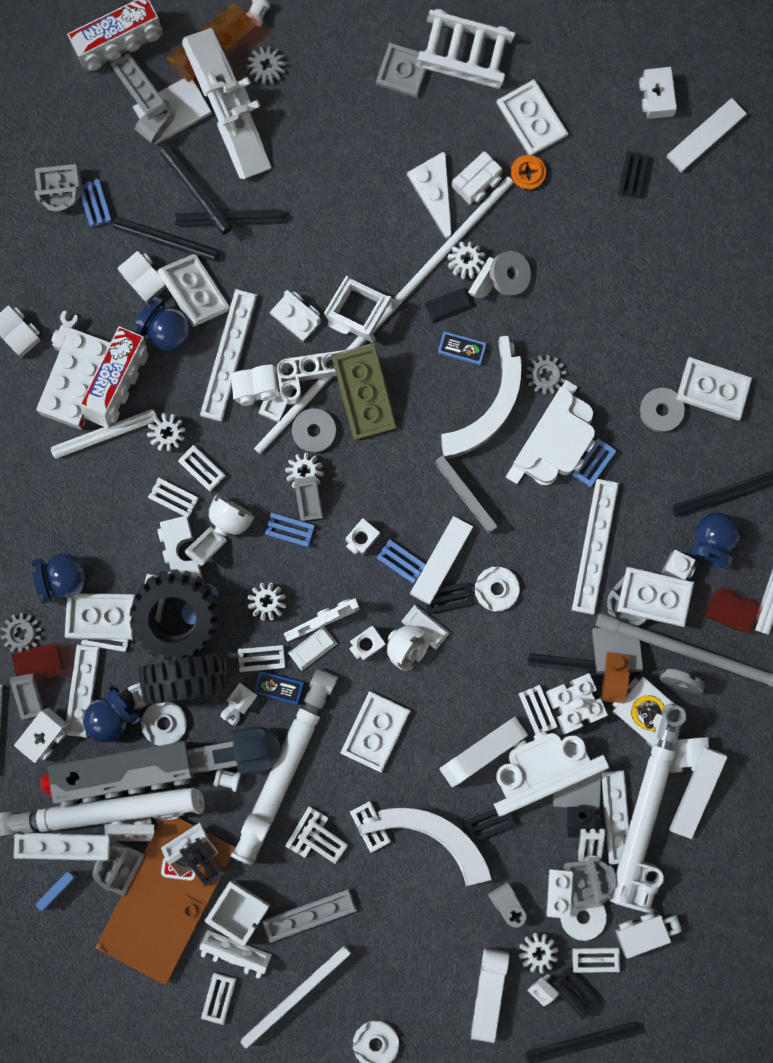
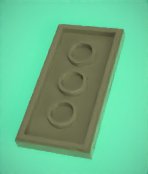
[331,343,397,440]

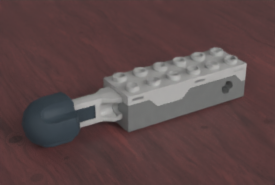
[41,727,280,807]

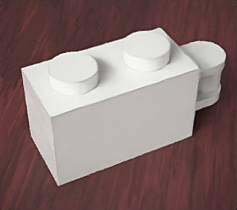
[615,912,682,958]

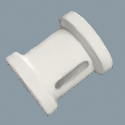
[244,0,270,26]
[127,683,148,710]
[214,769,241,792]

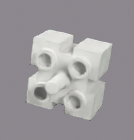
[545,673,607,734]

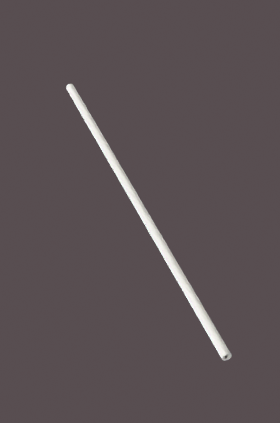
[254,177,514,454]

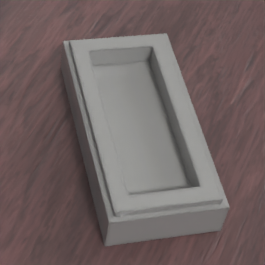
[294,476,323,521]
[10,673,44,720]

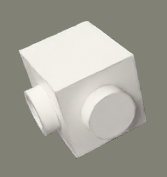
[661,550,696,580]

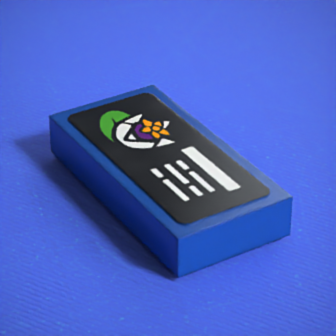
[254,671,304,705]

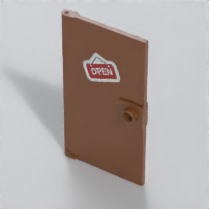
[95,818,236,985]

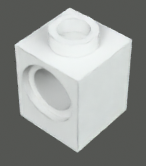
[345,518,380,555]
[349,626,386,661]

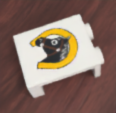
[611,677,679,747]

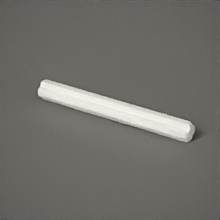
[51,409,157,458]

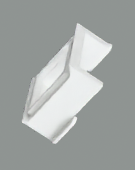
[324,276,397,343]

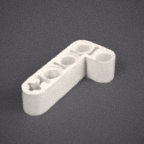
[277,349,349,404]
[439,717,528,787]
[471,948,509,1043]

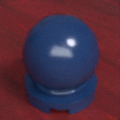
[133,296,190,352]
[688,512,740,569]
[32,554,88,604]
[82,685,142,743]

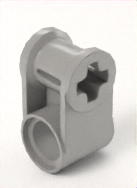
[135,100,175,144]
[488,882,526,927]

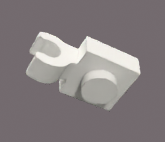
[52,311,79,351]
[220,683,257,726]

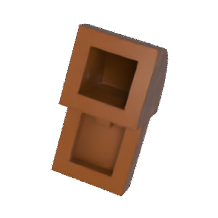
[601,652,630,704]

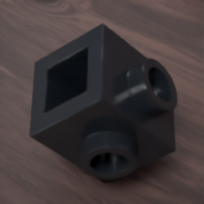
[567,805,600,839]

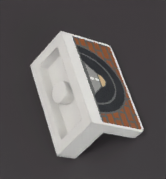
[161,823,218,877]

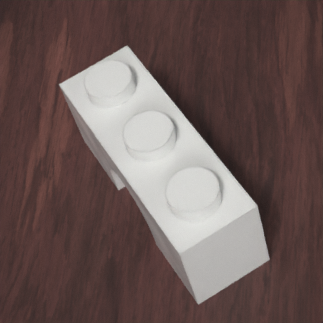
[157,516,204,583]

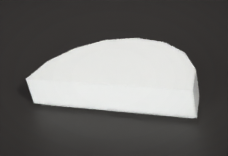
[468,257,494,298]

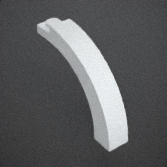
[441,336,521,459]
[358,808,491,886]

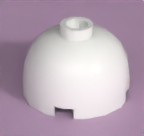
[209,495,255,537]
[387,625,430,672]

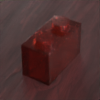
[703,588,759,634]
[11,643,65,682]

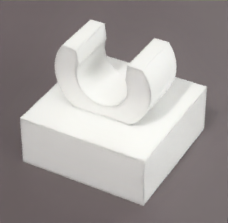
[527,974,559,1006]

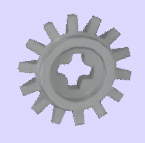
[247,46,286,85]
[526,355,566,395]
[1,613,41,654]

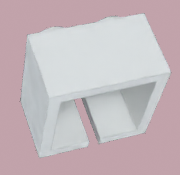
[204,880,270,947]

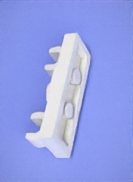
[199,930,271,978]

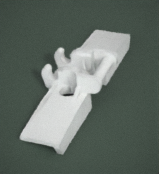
[182,28,271,179]

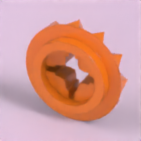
[511,155,546,190]

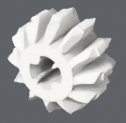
[448,241,485,279]
[147,413,185,451]
[285,453,324,488]
[248,583,286,621]
[519,933,558,973]

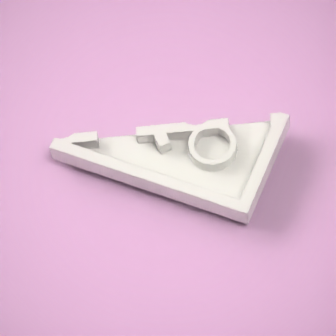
[407,152,451,239]
[284,598,359,642]

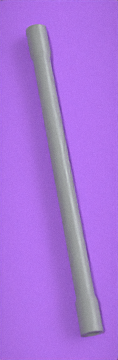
[595,613,773,687]

